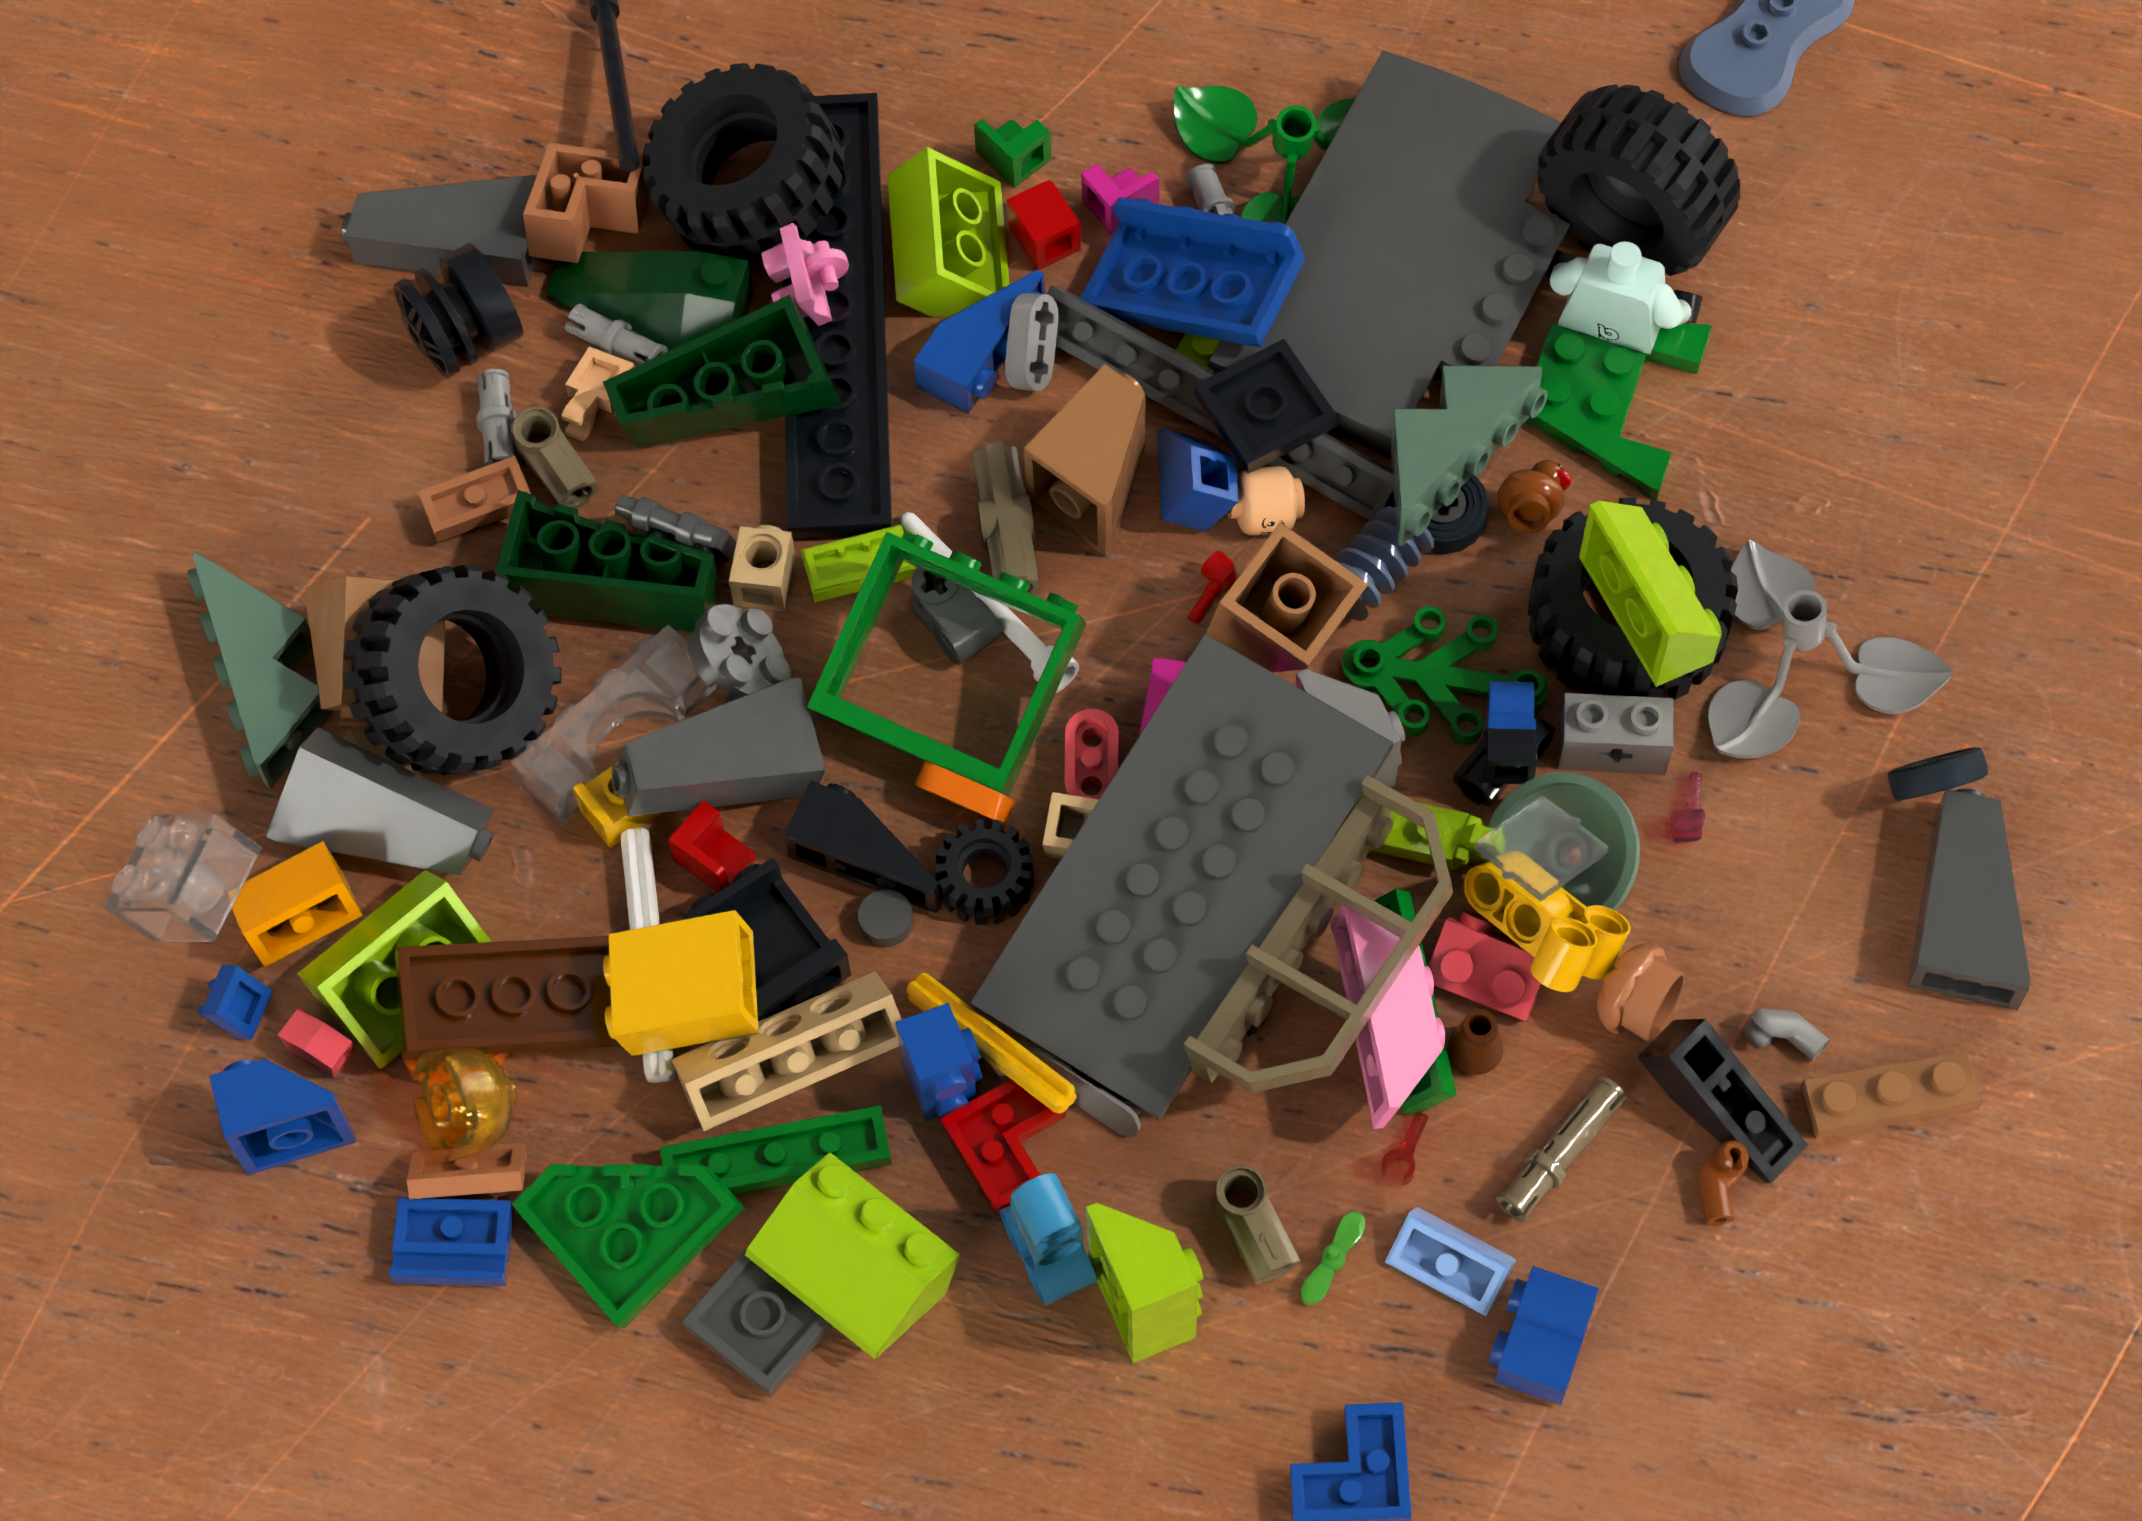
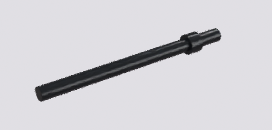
[589,0,640,172]

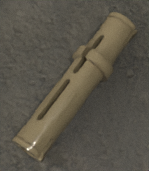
[1496,1076,1627,1222]

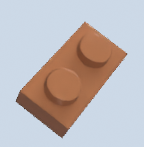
[417,456,531,543]
[406,1142,527,1199]

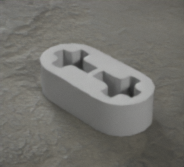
[1005,293,1058,391]

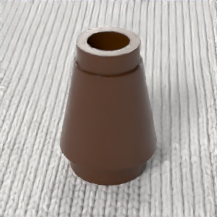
[1447,1009,1503,1075]

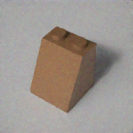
[1024,364,1145,557]
[1206,522,1368,672]
[306,576,445,721]

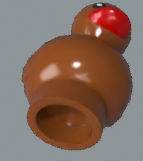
[1497,460,1572,534]

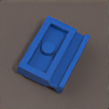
[389,1198,514,1286]

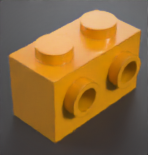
[225,841,363,967]

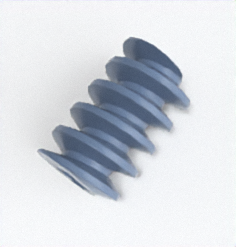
[1334,506,1434,621]

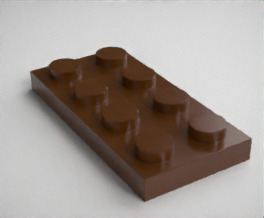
[395,936,621,1059]

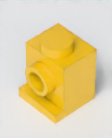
[572,762,661,848]

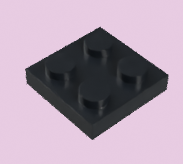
[1195,339,1338,474]

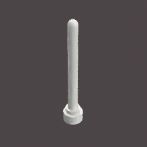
[899,512,1079,693]

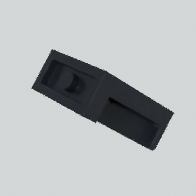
[683,858,851,1022]

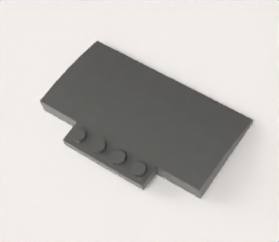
[1207,50,1570,458]

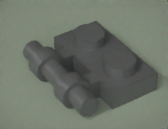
[615,495,737,561]

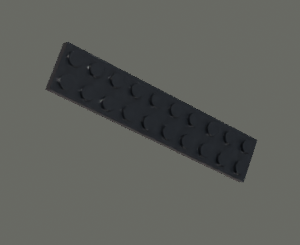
[782,93,893,538]

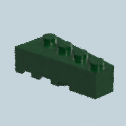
[603,295,841,448]
[496,490,719,632]

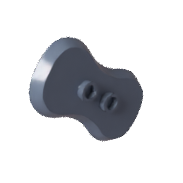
[1678,0,1854,116]

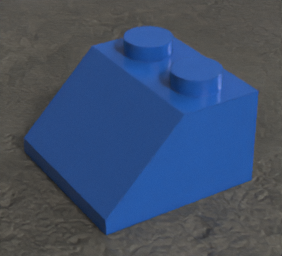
[209,1059,357,1175]

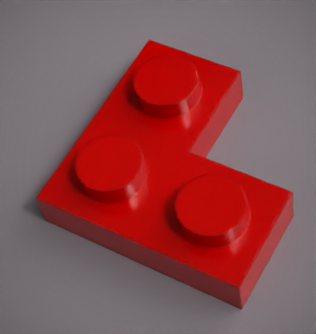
[940,1079,1066,1217]

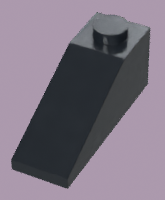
[784,781,941,914]
[1637,1019,1808,1183]

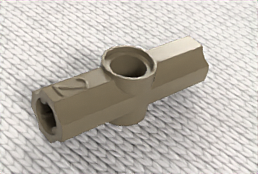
[973,442,1040,594]

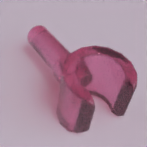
[1671,772,1705,843]

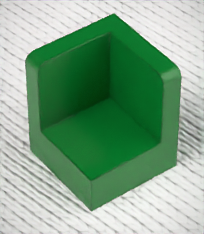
[974,119,1052,188]

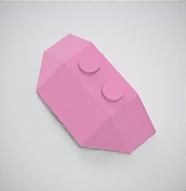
[1330,905,1445,1129]

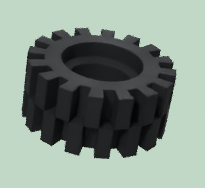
[935,818,1034,925]

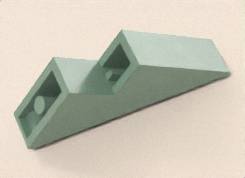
[1391,366,1548,546]
[187,552,333,789]

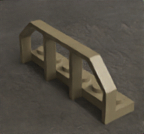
[1183,775,1453,1093]

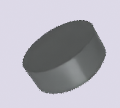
[858,889,913,947]

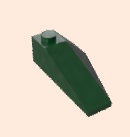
[546,251,754,351]

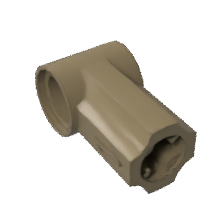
[513,407,599,509]
[1213,1165,1300,1285]

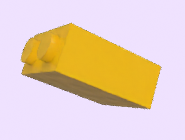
[603,910,759,1056]

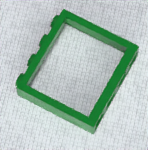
[807,531,1087,797]

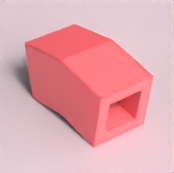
[277,1008,354,1078]

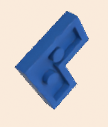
[1290,1402,1412,1521]

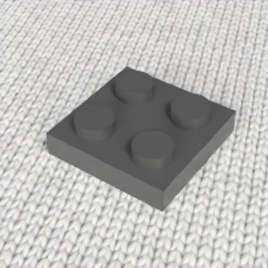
[682,1247,832,1398]

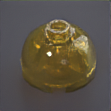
[413,1047,517,1161]

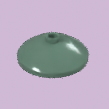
[1482,772,1640,911]

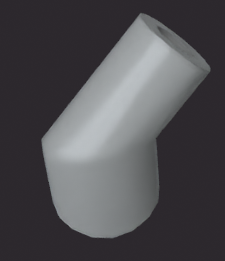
[1743,1008,1830,1061]

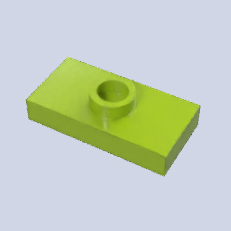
[801,524,915,603]

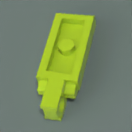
[1370,802,1506,870]

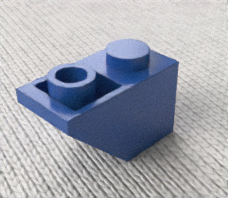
[1157,428,1238,532]

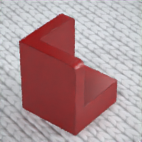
[1007,180,1081,270]
[668,800,756,893]

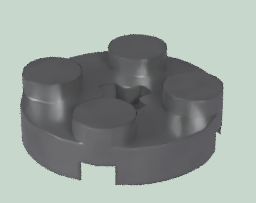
[687,604,791,702]

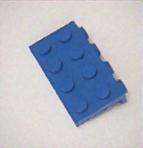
[1080,198,1305,348]

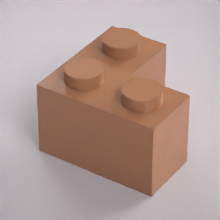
[523,143,651,263]

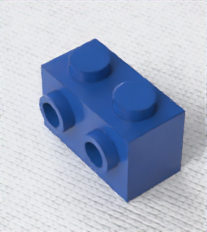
[896,1002,983,1121]

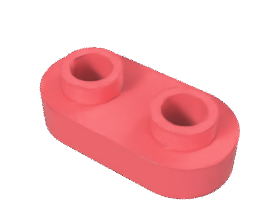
[1064,709,1119,800]

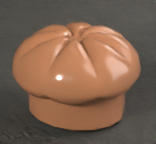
[1596,943,1685,1043]

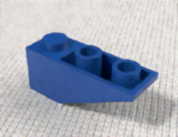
[913,270,1045,413]

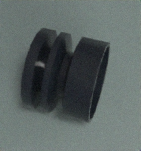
[393,243,524,378]

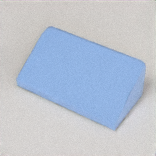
[1385,1207,1517,1316]

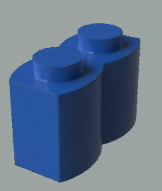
[1489,1266,1599,1405]

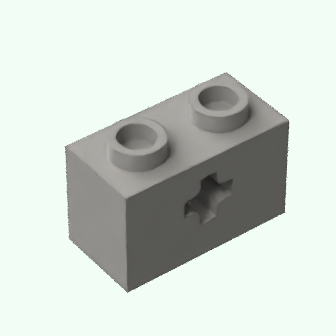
[1558,693,1673,775]

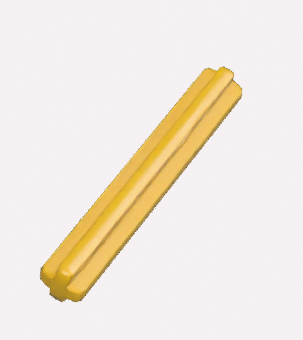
[906,973,1077,1114]

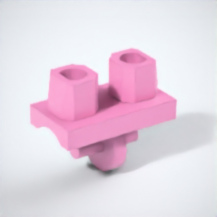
[761,223,849,326]

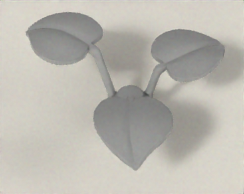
[1708,540,1952,759]

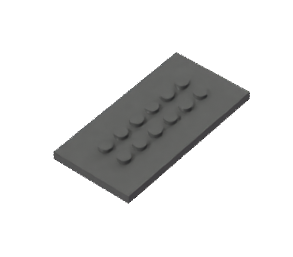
[970,634,1393,1121]

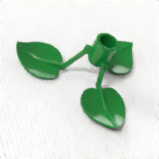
[1173,86,1356,224]

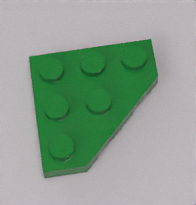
[511,1164,745,1328]

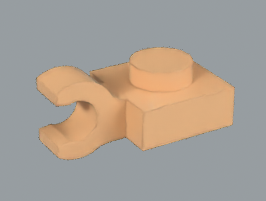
[561,346,635,441]

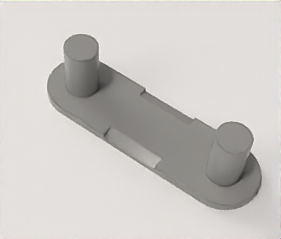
[1028,1047,1142,1137]

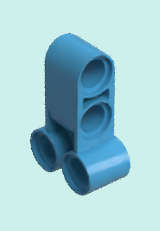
[999,1173,1097,1306]

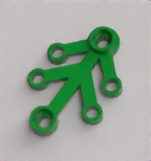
[1342,606,1548,745]

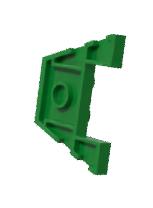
[1526,324,1712,500]

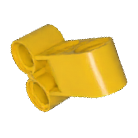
[1463,854,1631,992]

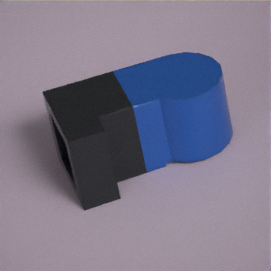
[1484,681,1537,784]

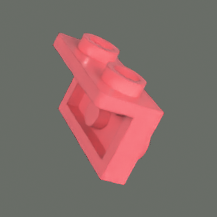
[1428,911,1541,1021]

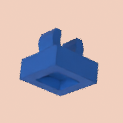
[197,965,273,1040]

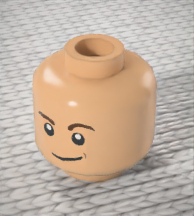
[1227,466,1305,535]

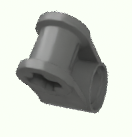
[911,568,1003,665]

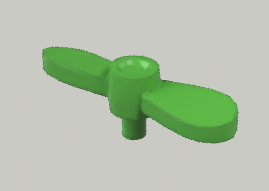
[1301,1211,1365,1305]

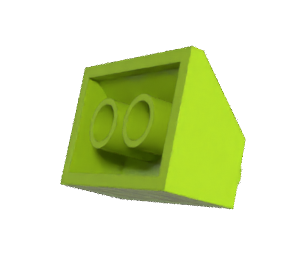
[887,147,1010,318]
[1579,500,1722,687]
[297,870,491,1069]
[745,1153,960,1359]
[1086,1203,1204,1364]

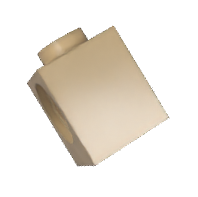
[729,525,796,612]

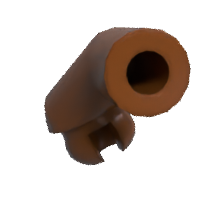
[1698,1140,1749,1225]

